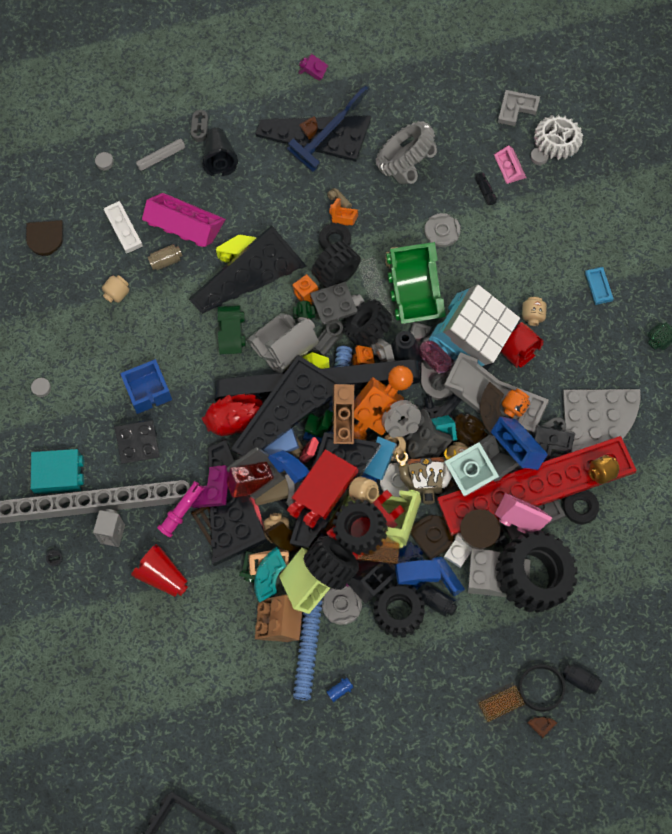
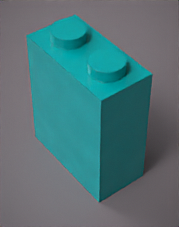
[31,449,85,494]

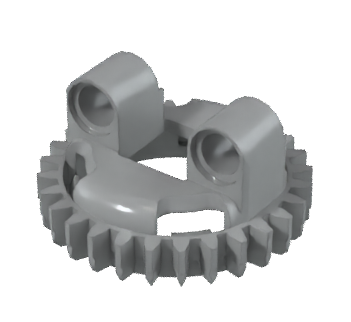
[376,121,437,184]

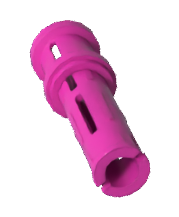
[157,481,204,537]

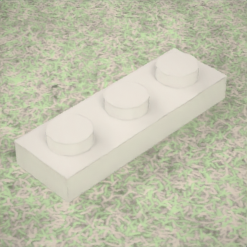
[103,201,143,254]

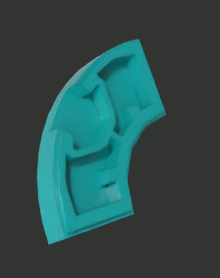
[254,547,286,602]

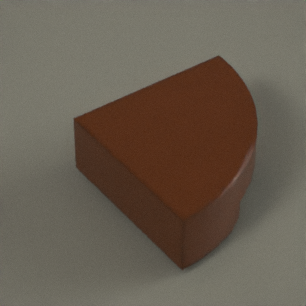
[300,116,318,139]
[527,717,557,738]

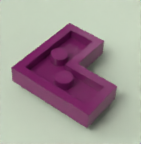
[191,465,229,508]

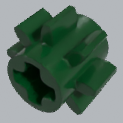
[293,301,315,323]

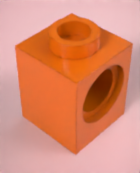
[292,274,319,305]

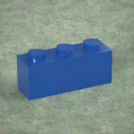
[491,417,548,470]

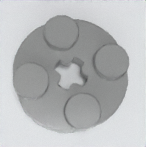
[382,400,421,438]

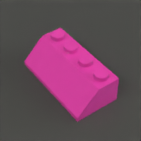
[142,193,225,247]

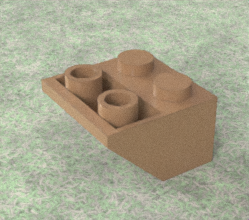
[255,595,302,642]

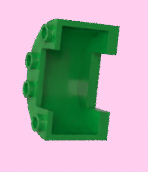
[386,242,446,324]

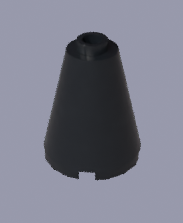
[202,128,238,176]
[391,331,423,367]

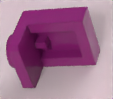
[298,54,328,80]

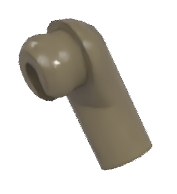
[327,188,352,209]

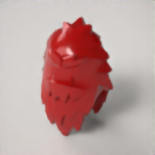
[202,394,263,436]

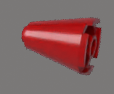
[131,544,188,597]

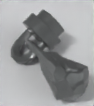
[429,359,457,391]

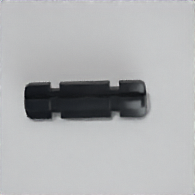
[475,173,497,206]

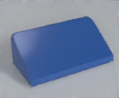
[432,557,465,596]

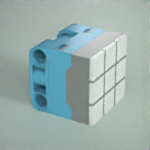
[429,285,520,366]

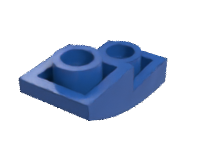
[268,450,310,484]
[395,560,441,585]

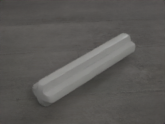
[136,139,185,171]

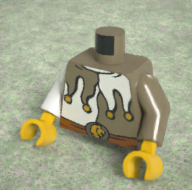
[395,448,456,504]

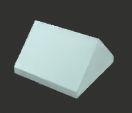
[445,442,499,497]

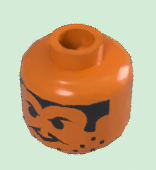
[501,388,530,418]

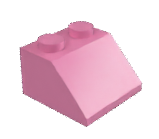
[495,493,552,534]

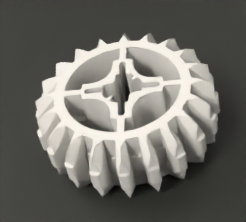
[534,114,583,160]

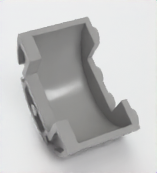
[246,313,319,373]

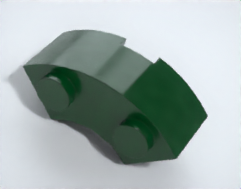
[218,305,246,355]

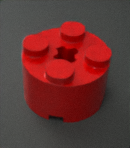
[500,322,544,368]

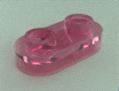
[420,341,451,373]

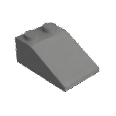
[467,549,530,597]

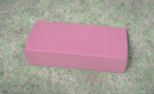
[494,145,526,184]

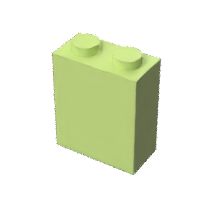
[279,547,330,614]

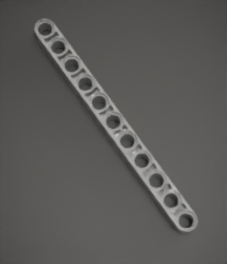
[0,480,190,523]

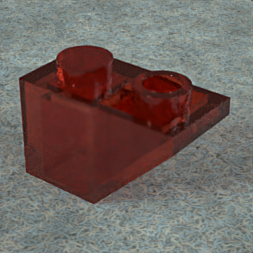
[227,462,274,498]

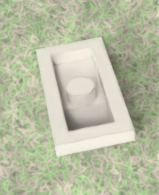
[444,533,473,568]

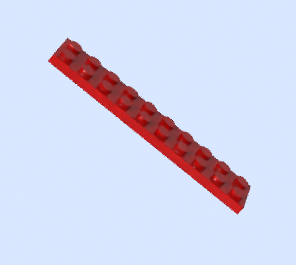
[437,436,637,536]

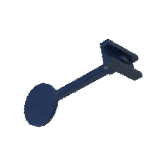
[287,85,369,172]

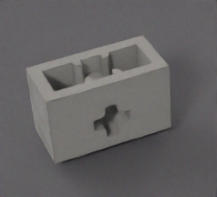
[93,509,125,547]

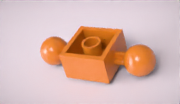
[354,365,413,440]

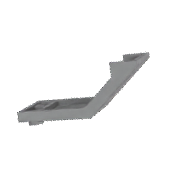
[444,352,549,435]

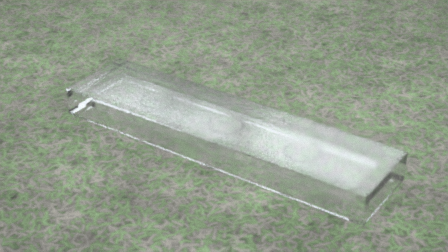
[358,257,396,323]

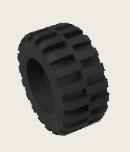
[496,531,578,613]

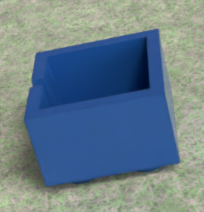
[120,359,172,414]

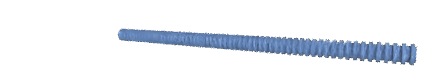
[293,346,353,700]

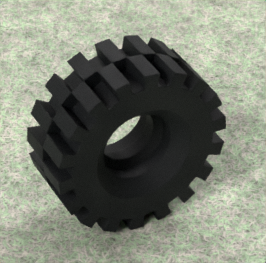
[343,299,392,347]

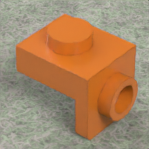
[330,198,358,225]
[352,345,374,365]

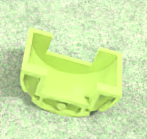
[340,490,421,548]

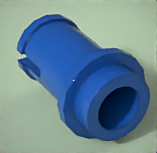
[326,677,354,702]

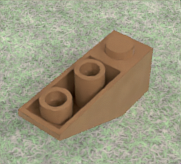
[332,384,354,444]

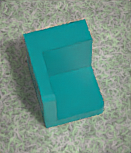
[431,415,457,441]

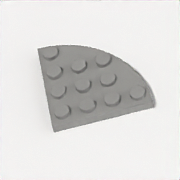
[563,389,640,454]

